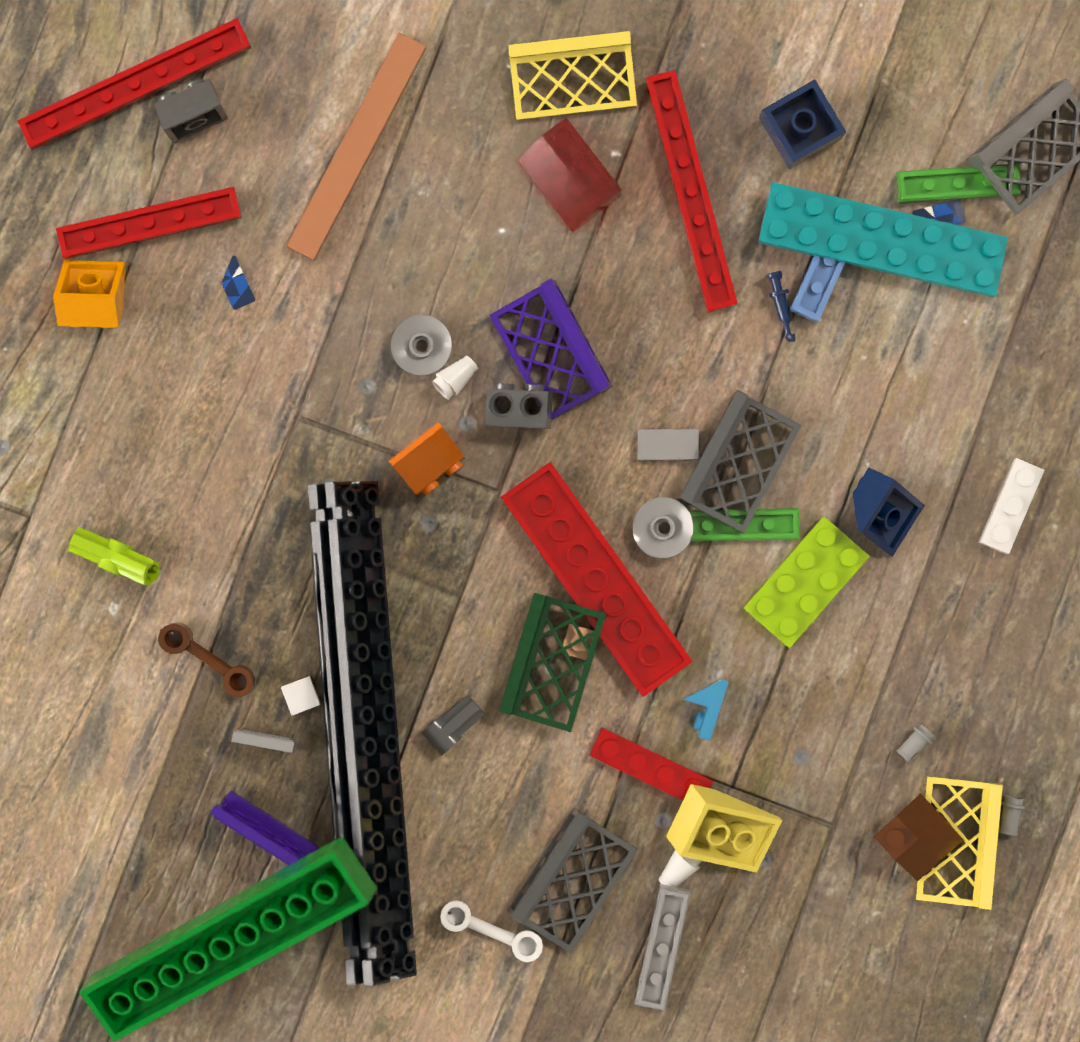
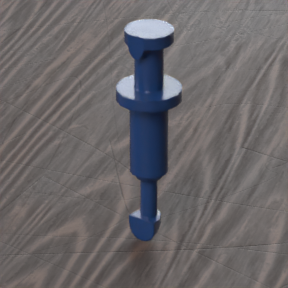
[766,270,796,342]

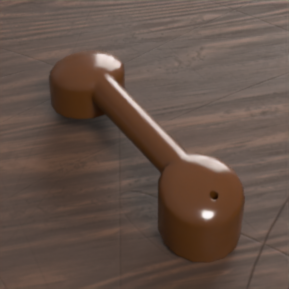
[158,622,255,697]

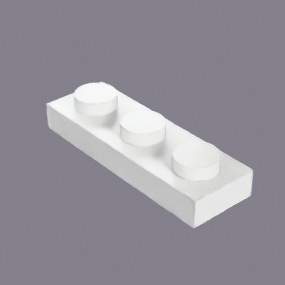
[979,458,1045,554]

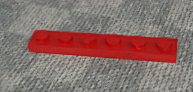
[56,187,242,259]

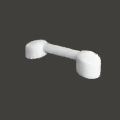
[440,900,543,962]

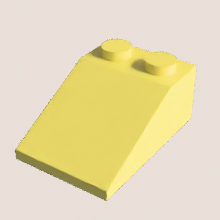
[666,784,783,873]

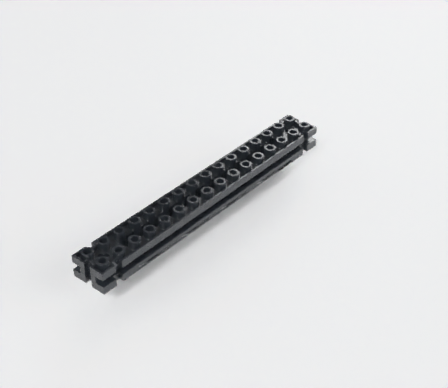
[308,481,417,986]

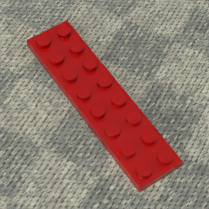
[501,462,693,697]

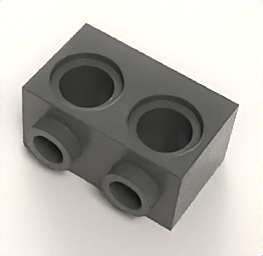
[486,383,553,429]

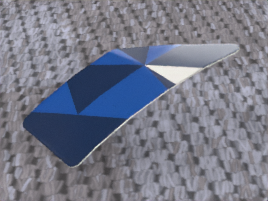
[912,199,966,225]
[222,256,255,310]

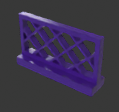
[489,279,613,420]
[210,790,321,865]

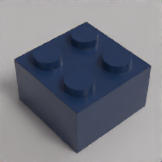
[759,79,846,170]

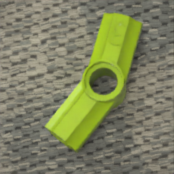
[68,527,161,586]

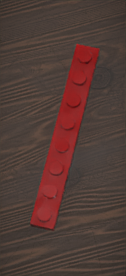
[17,18,252,150]
[645,70,738,313]

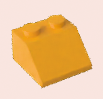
[53,260,125,328]

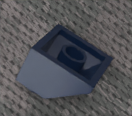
[853,468,925,557]

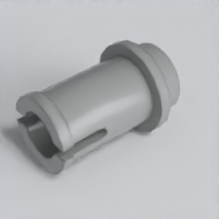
[896,724,935,764]
[998,795,1026,836]

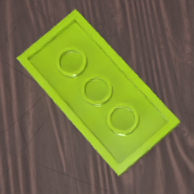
[743,516,870,649]

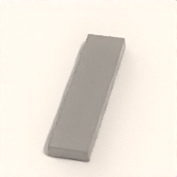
[635,884,691,1011]

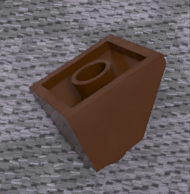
[874,794,964,881]

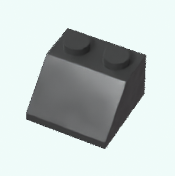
[154,79,229,143]

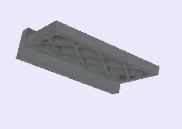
[967,78,1080,215]
[678,389,802,534]
[507,808,638,953]

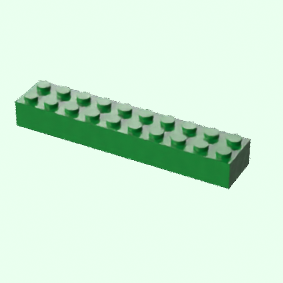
[79,836,377,1042]

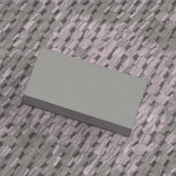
[637,429,699,461]
[231,728,298,753]

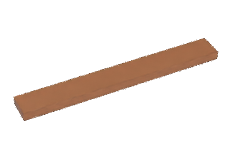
[287,32,427,262]

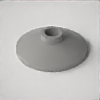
[391,315,452,376]
[633,497,694,559]

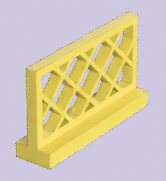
[508,31,637,120]
[916,776,1003,910]

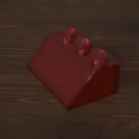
[518,117,622,233]

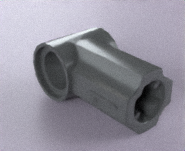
[422,695,485,756]

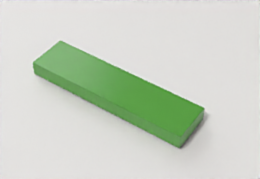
[896,164,1021,204]
[689,508,800,541]

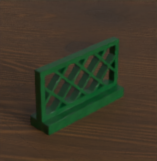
[499,593,607,732]

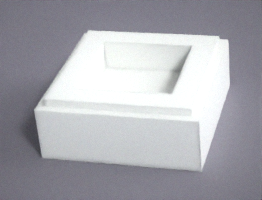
[281,676,321,716]

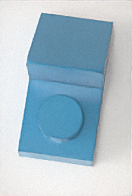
[683,679,729,740]

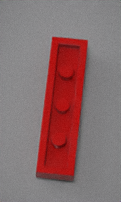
[589,727,713,800]

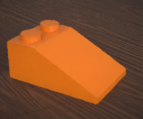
[389,422,465,496]

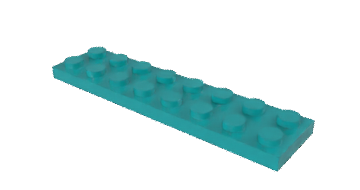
[758,182,1009,298]

